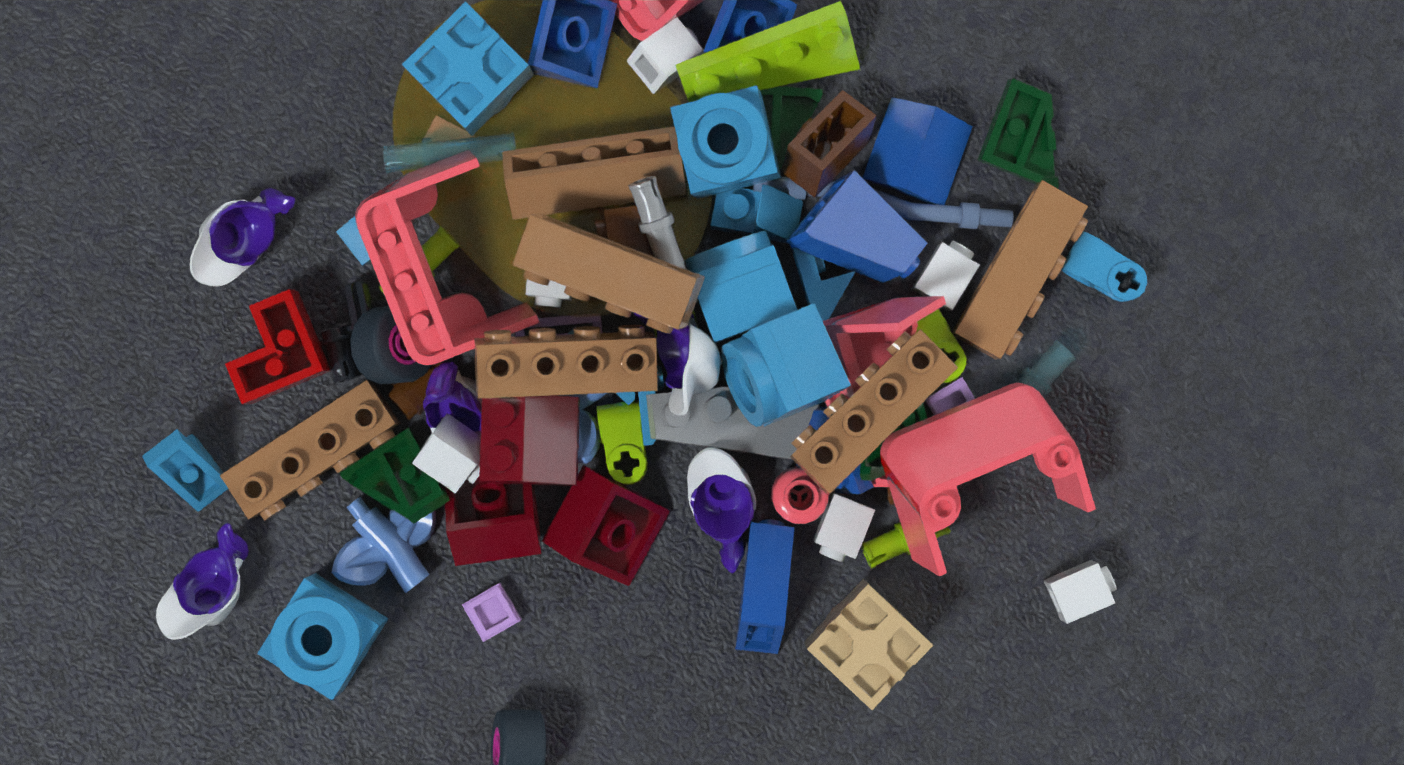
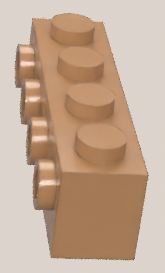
[502,126,686,220]
[951,180,1088,360]
[513,214,705,334]
[474,325,657,399]
[790,329,958,495]
[220,380,401,521]

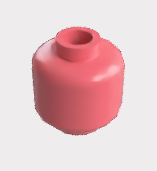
[771,466,829,524]

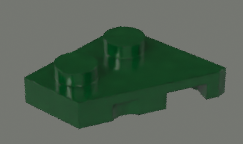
[977,78,1059,189]
[340,428,450,524]

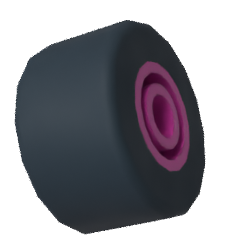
[351,306,432,384]
[491,709,546,765]

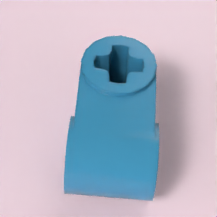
[1061,231,1147,302]

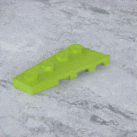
[675,1,860,102]

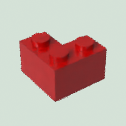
[225,289,331,404]

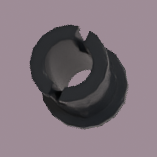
[320,326,361,383]

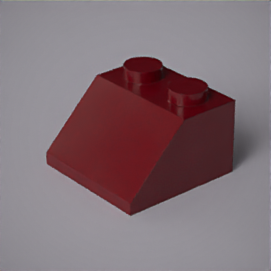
[479,395,580,485]
[542,465,670,586]
[445,477,542,566]

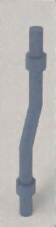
[753,177,1013,229]

